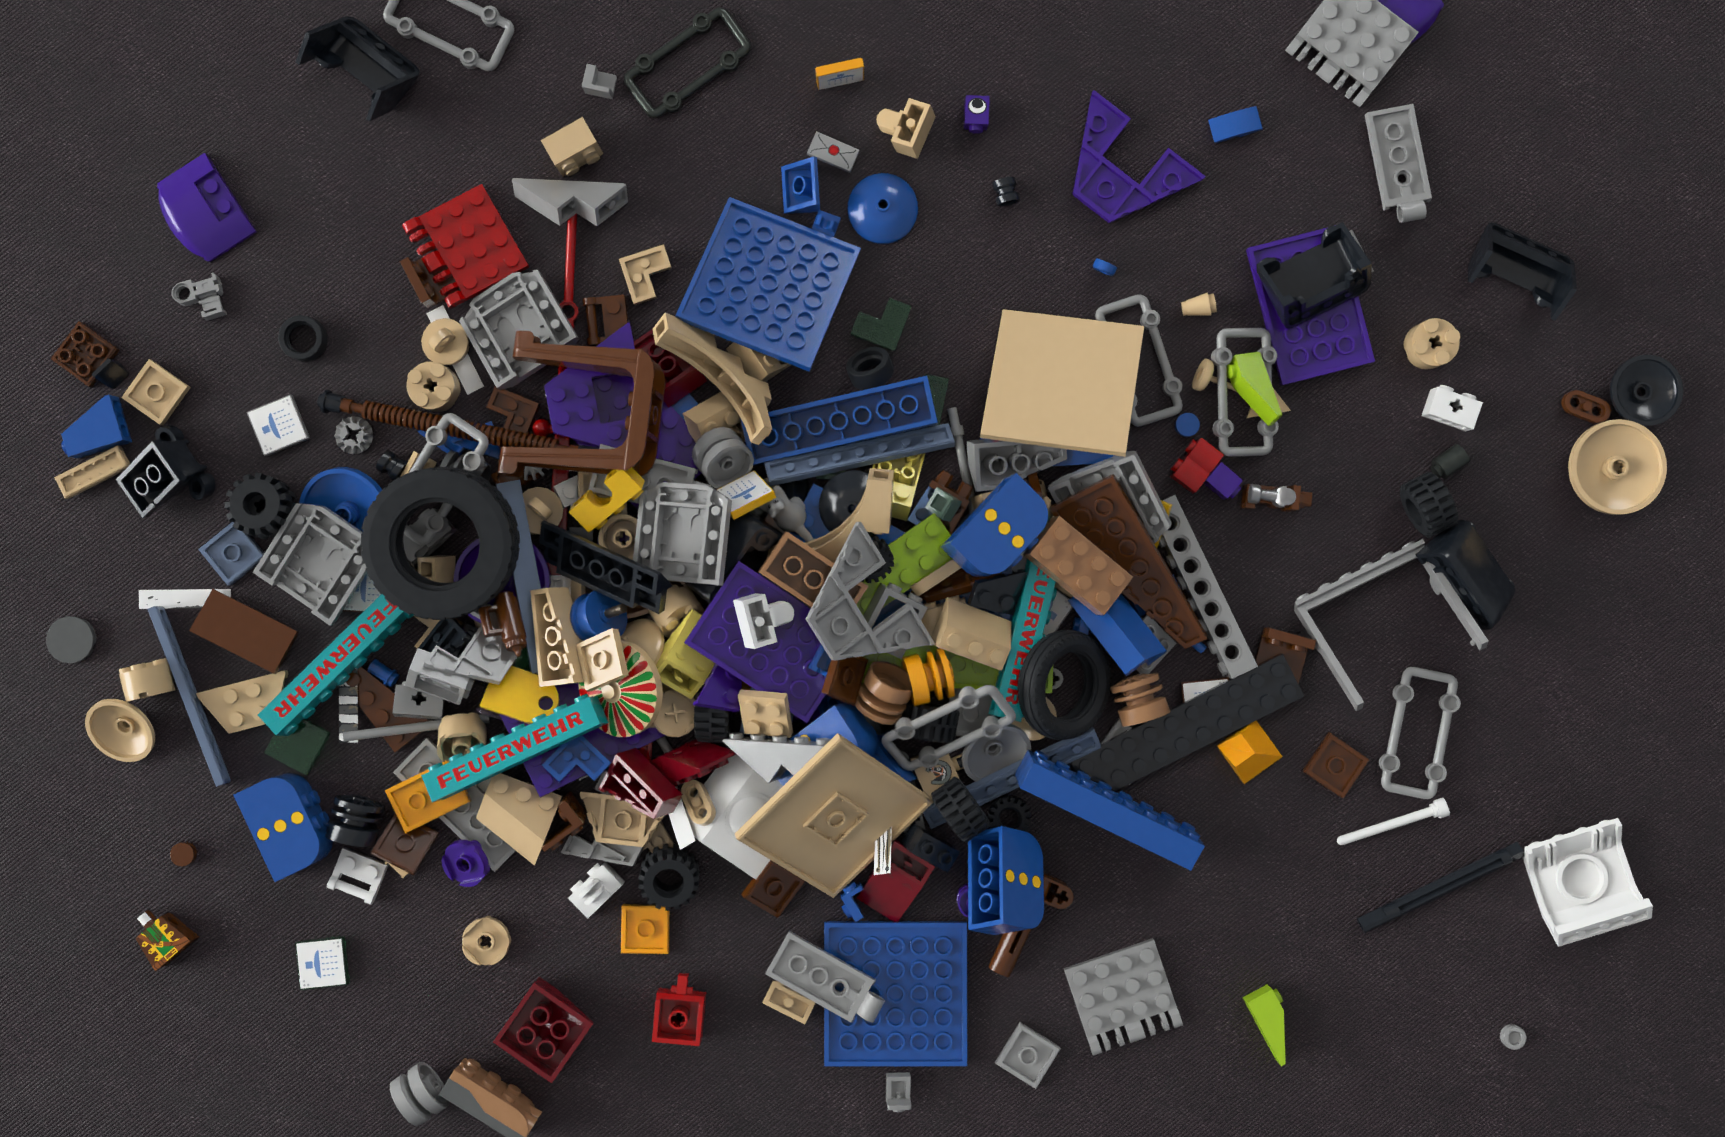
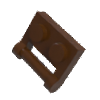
[582,294,628,346]

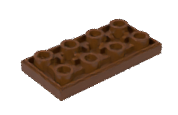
[189,589,299,674]

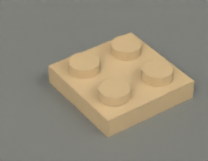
[121,359,191,426]
[576,628,629,691]
[738,689,793,738]

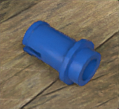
[367,659,400,687]

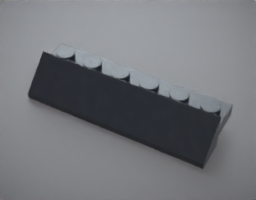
[539,520,672,614]

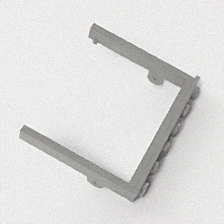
[1294,539,1488,711]

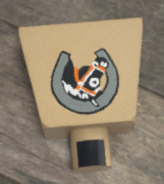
[910,754,963,799]

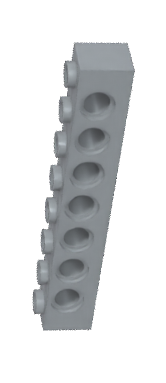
[1159,495,1258,679]

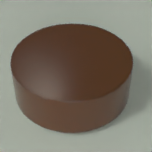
[170,842,197,866]

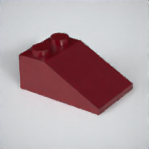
[634,329,707,408]

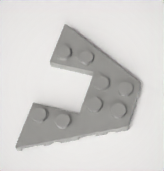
[806,522,935,661]

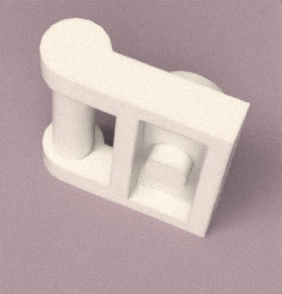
[327,847,389,905]

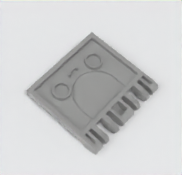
[1285,0,1419,107]
[1063,938,1183,1056]

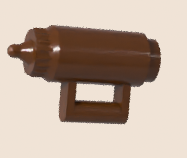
[478,592,527,657]

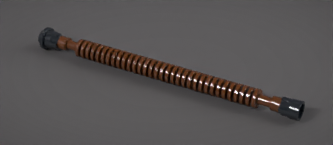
[317,390,599,449]

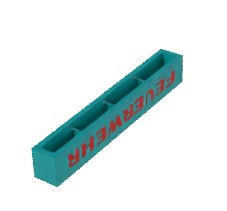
[988,559,1057,722]
[258,594,414,736]
[421,694,609,802]

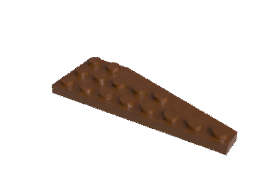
[1050,474,1207,649]

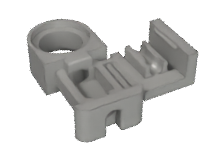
[172,273,227,321]

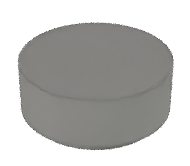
[1500,1024,1527,1050]

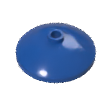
[848,173,918,244]

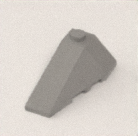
[967,439,1067,492]

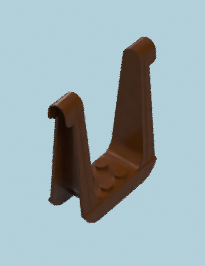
[497,331,666,477]

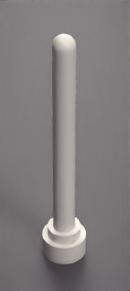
[1337,798,1450,845]

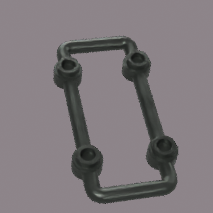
[624,8,751,118]

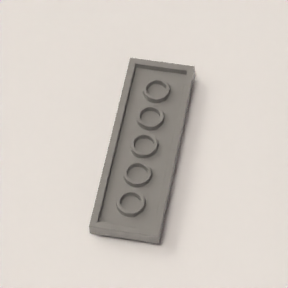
[393,737,515,872]

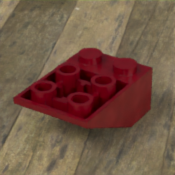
[650,739,736,786]
[856,839,935,922]

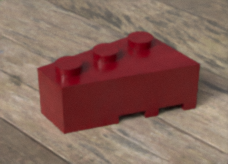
[598,748,683,819]

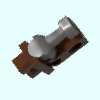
[1240,484,1312,512]

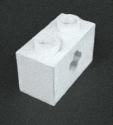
[1421,385,1483,432]

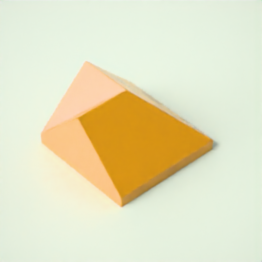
[1216,720,1283,784]

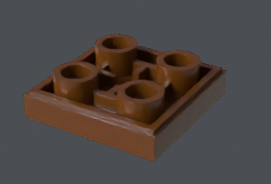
[51,321,119,388]

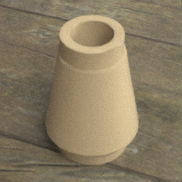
[1181,292,1217,316]

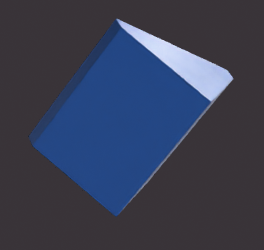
[781,157,820,214]

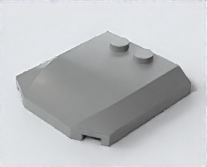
[459,270,579,390]
[1048,451,1172,544]
[633,482,732,586]
[253,503,367,626]

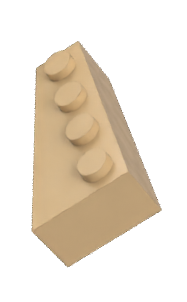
[530,587,584,687]

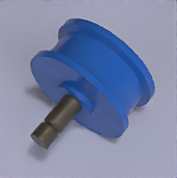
[570,591,627,641]

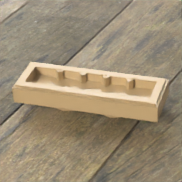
[54,445,130,499]

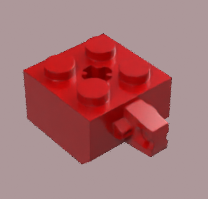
[652,973,706,1046]

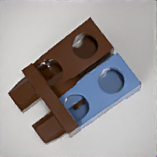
[907,469,973,535]

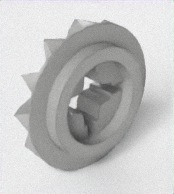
[334,416,373,454]

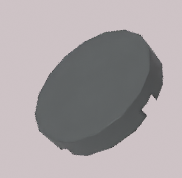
[46,616,96,663]

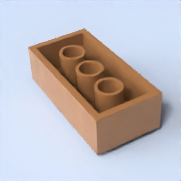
[1023,516,1133,615]
[758,531,869,607]

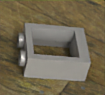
[863,582,928,659]
[405,648,475,705]

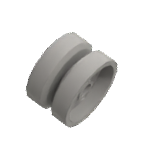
[692,427,754,489]
[390,1062,449,1126]

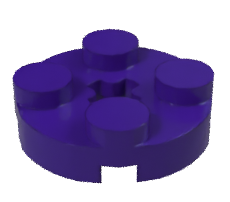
[442,840,490,887]

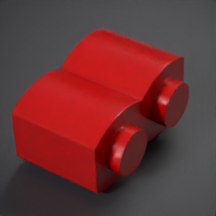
[1170,438,1224,494]

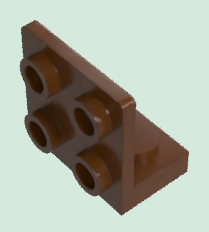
[400,250,460,308]
[1255,628,1316,684]
[542,791,587,852]

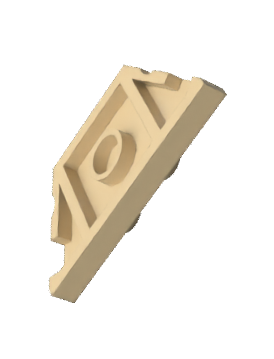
[196,670,288,734]
[580,791,664,847]

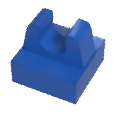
[812,210,841,237]

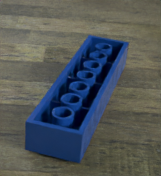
[740,376,938,467]
[1015,750,1205,871]

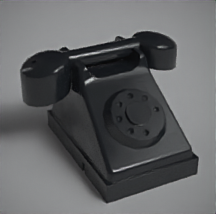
[116,425,216,518]

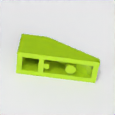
[1227,352,1282,426]
[1242,984,1286,1066]

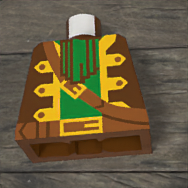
[136,910,199,971]

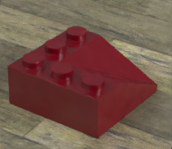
[493,977,594,1083]

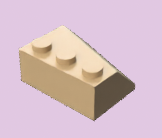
[476,773,562,866]

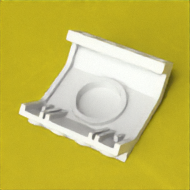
[685,749,783,879]
[1522,818,1653,947]

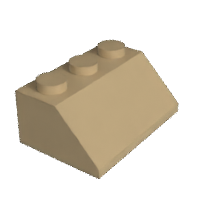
[931,597,1012,671]

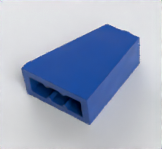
[61,395,132,459]

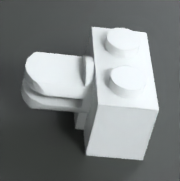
[733,593,794,649]
[568,862,625,919]

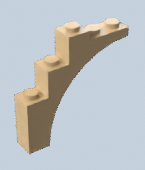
[653,312,772,445]
[767,468,894,563]

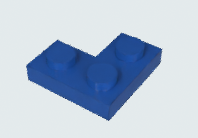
[542,736,611,782]

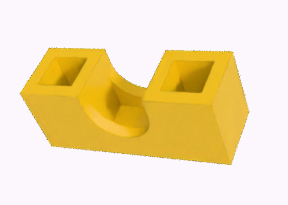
[569,468,645,533]

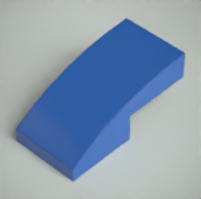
[1208,106,1263,144]

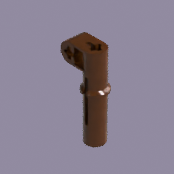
[988,873,1074,977]

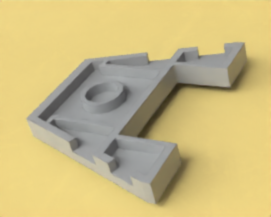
[423,604,522,685]
[561,770,644,866]

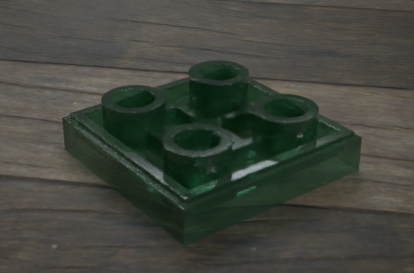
[264,719,331,775]

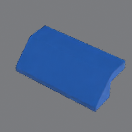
[1068,594,1167,676]

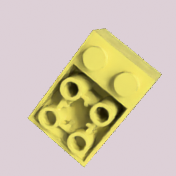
[872,453,925,521]
[656,609,715,699]

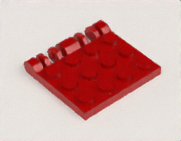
[402,184,529,308]

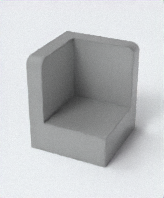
[582,64,617,99]

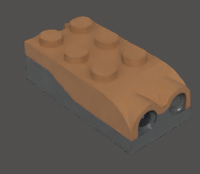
[439,1058,542,1137]

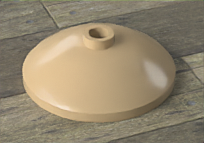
[620,619,664,665]
[85,699,155,762]

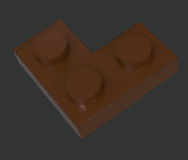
[486,386,541,433]

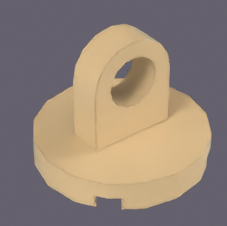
[421,318,469,366]
[523,487,563,535]
[653,690,695,737]

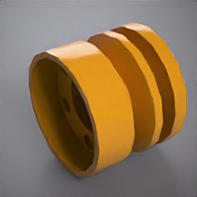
[902,648,955,707]

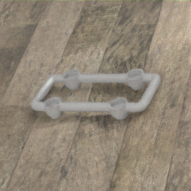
[383,0,514,71]
[1095,294,1183,427]
[1211,328,1279,457]
[404,413,489,546]
[1379,667,1461,799]
[882,685,1016,771]

